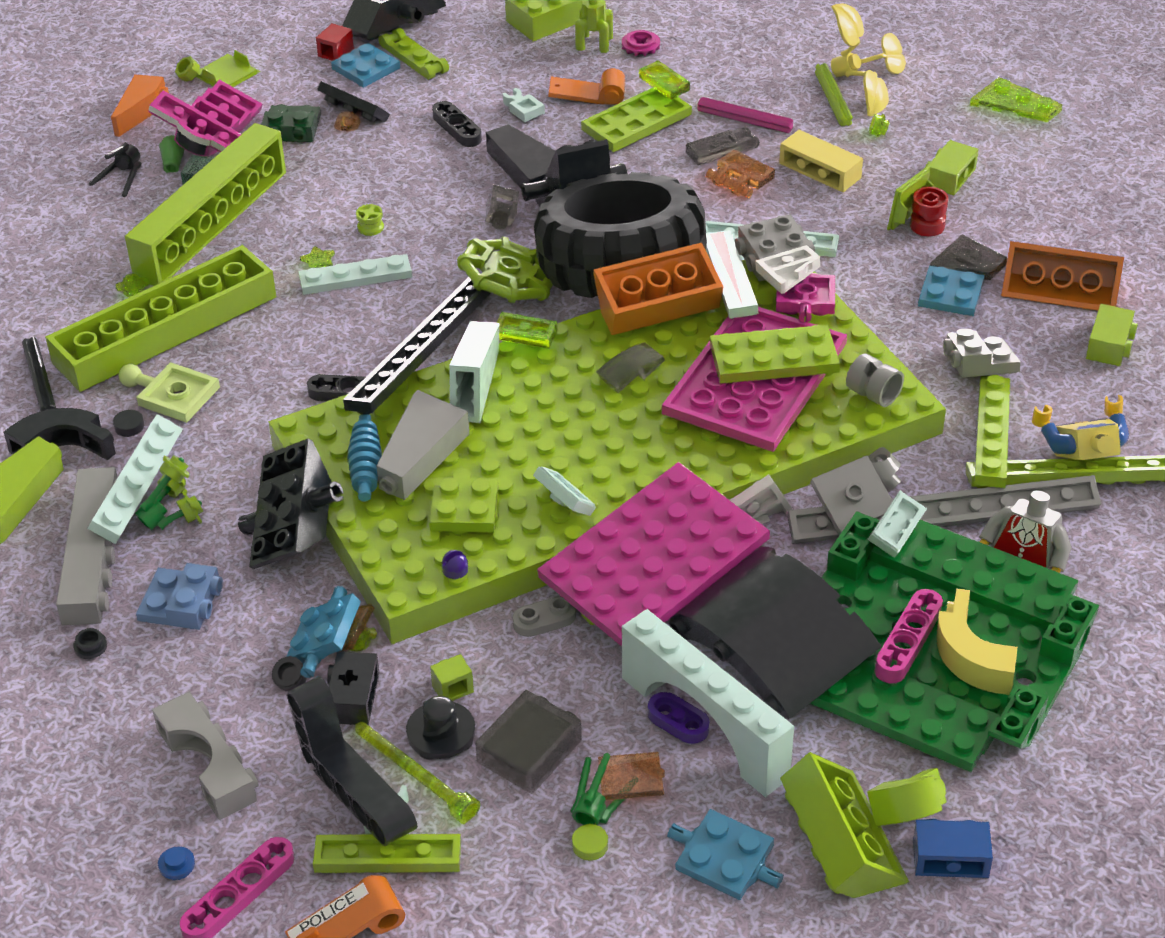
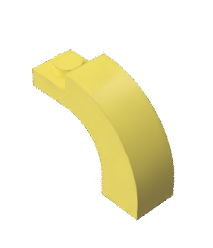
[937,589,1018,695]

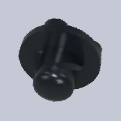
[406,696,475,760]

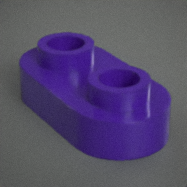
[648,692,710,744]

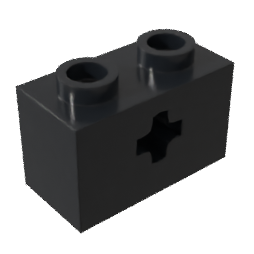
[327,651,380,726]

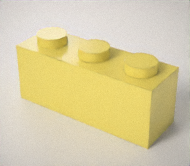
[779,130,863,192]

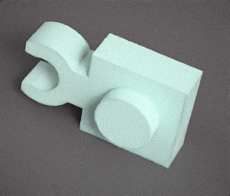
[502,88,545,122]

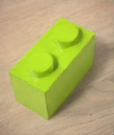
[925,140,979,196]
[1086,304,1138,366]

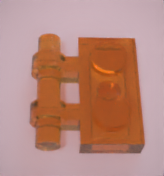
[706,149,775,198]

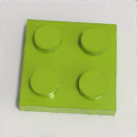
[429,477,499,532]

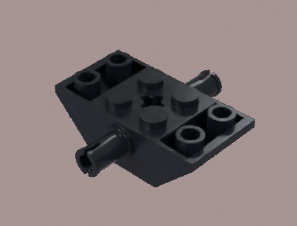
[342,0,446,41]
[521,139,628,207]
[238,438,344,569]

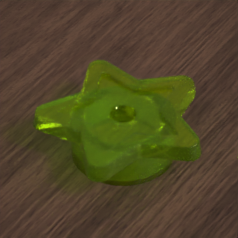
[300,246,335,269]

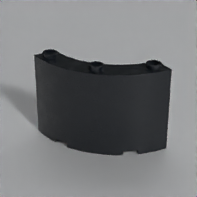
[669,546,882,719]

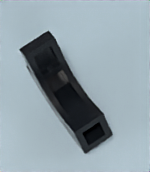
[3,408,116,460]

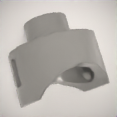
[868,447,901,493]

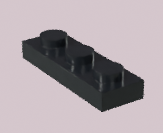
[317,81,390,123]

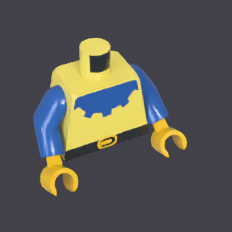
[1032,395,1129,460]

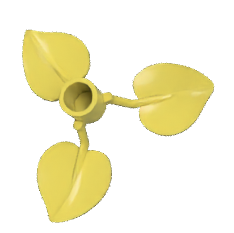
[831,4,906,116]

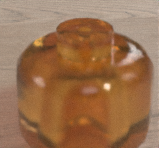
[334,112,361,131]

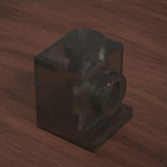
[485,185,519,229]

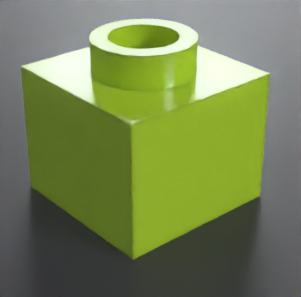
[430,654,474,701]

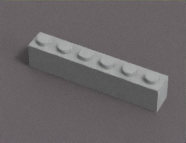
[56,467,118,625]

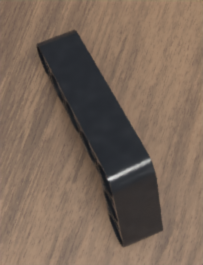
[287,676,418,846]

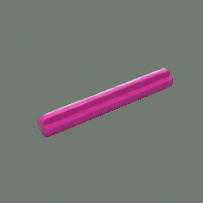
[697,97,794,133]

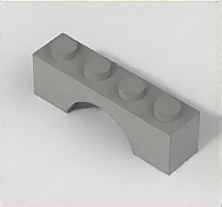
[152,691,259,820]

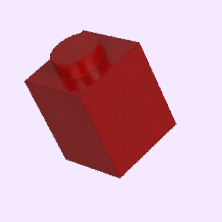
[316,23,354,61]

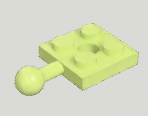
[119,362,220,423]

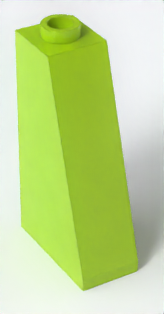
[0,436,64,544]

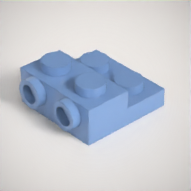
[136,563,223,630]

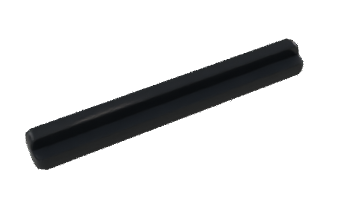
[22,337,56,411]

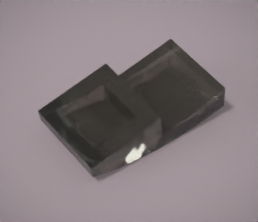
[596,342,665,393]

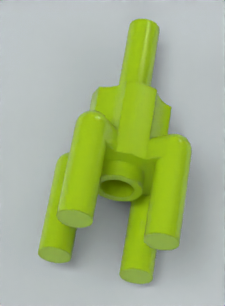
[575,0,613,53]

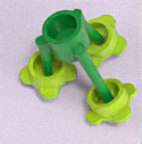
[134,455,203,531]

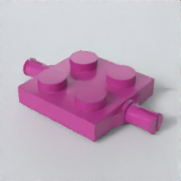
[776,273,835,323]

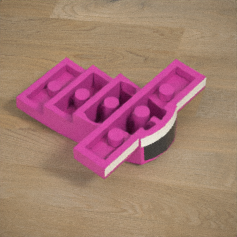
[148,80,263,158]

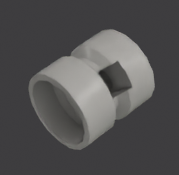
[846,353,904,407]

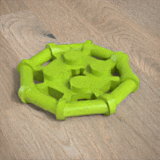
[457,236,553,303]

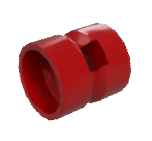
[910,187,949,237]

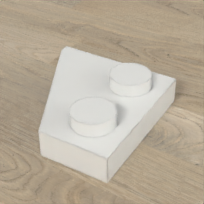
[730,474,793,524]

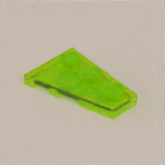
[970,77,1063,122]

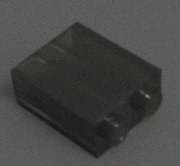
[475,690,582,794]

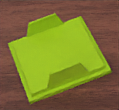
[196,50,261,87]
[887,166,935,231]

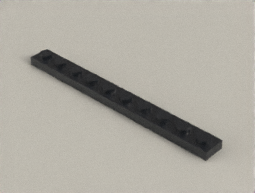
[343,277,491,415]

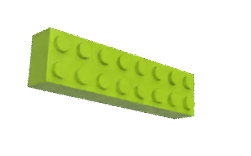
[125,123,286,286]
[45,245,277,392]

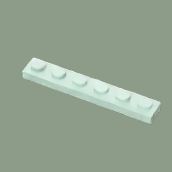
[87,414,183,544]

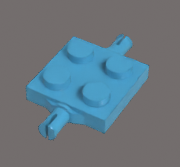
[286,586,361,678]
[667,809,784,900]

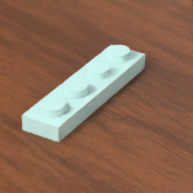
[298,254,412,295]

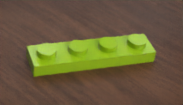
[313,834,461,873]

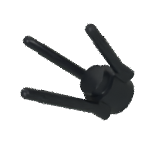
[89,142,142,197]

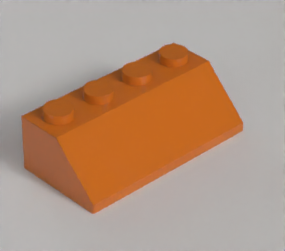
[1001,241,1124,311]
[593,243,724,335]

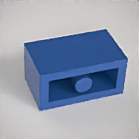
[913,819,993,878]

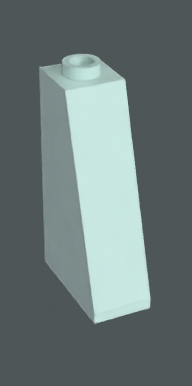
[450,321,499,423]

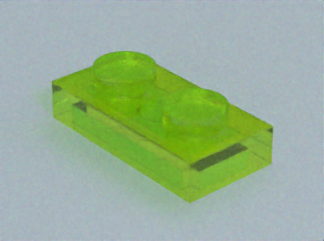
[639,60,690,99]
[496,312,558,349]

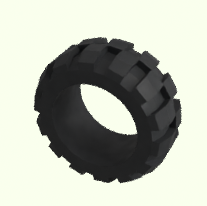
[534,172,707,298]

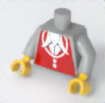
[979,491,1072,573]

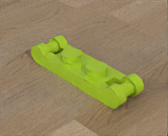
[378,28,449,80]

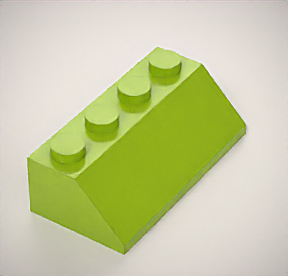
[780,752,909,898]

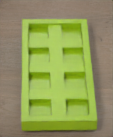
[581,84,692,152]
[710,325,840,384]

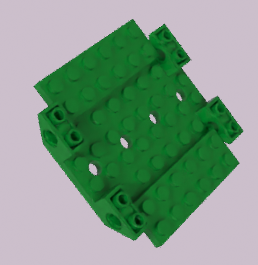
[810,511,1099,772]

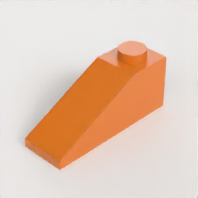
[111,74,169,137]

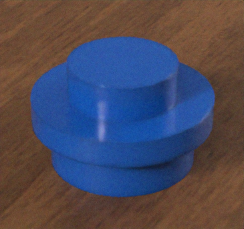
[158,846,195,880]

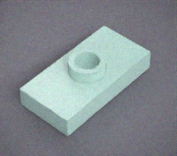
[533,466,596,516]
[868,490,927,558]

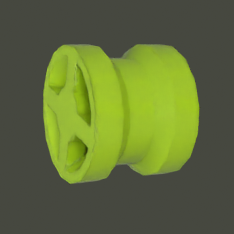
[356,204,384,236]

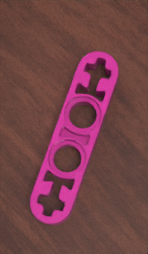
[874,589,943,683]
[180,837,295,938]

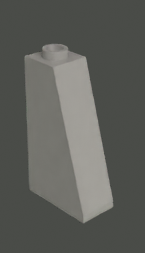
[377,390,469,500]

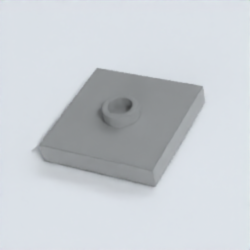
[810,456,892,536]

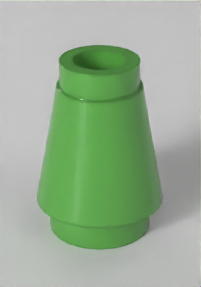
[159,135,185,173]

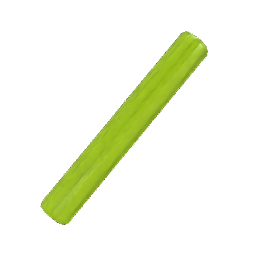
[815,63,853,126]

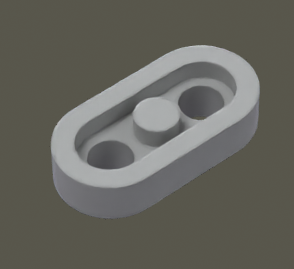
[513,596,576,637]

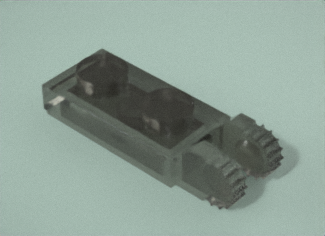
[685,127,760,166]

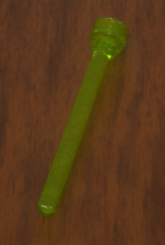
[355,722,480,824]

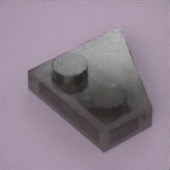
[930,234,1007,280]

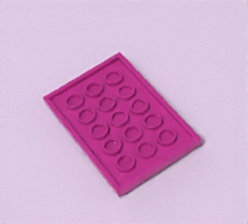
[662,307,847,452]
[537,462,770,647]

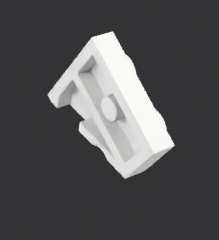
[755,245,821,294]

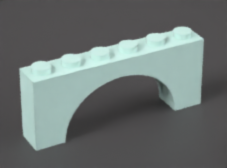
[622,609,794,797]

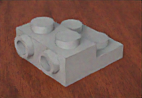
[943,329,1020,378]

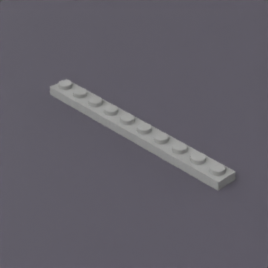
[787,475,1101,544]

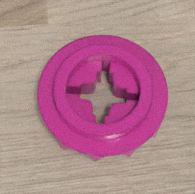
[622,30,660,57]

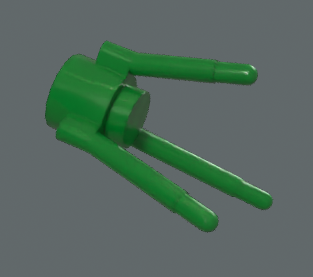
[570,753,639,825]

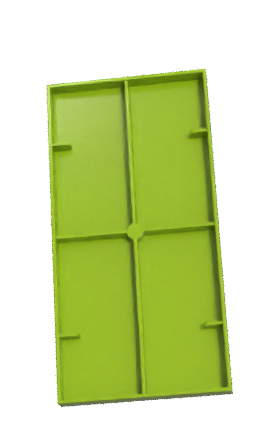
[268,259,946,644]

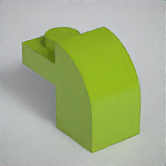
[867,768,947,826]

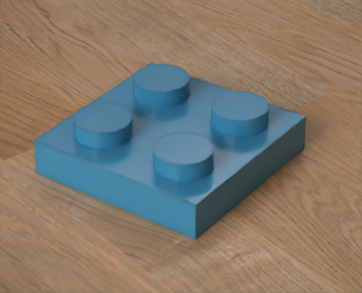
[331,43,401,88]
[918,266,984,316]

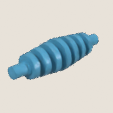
[347,414,382,501]

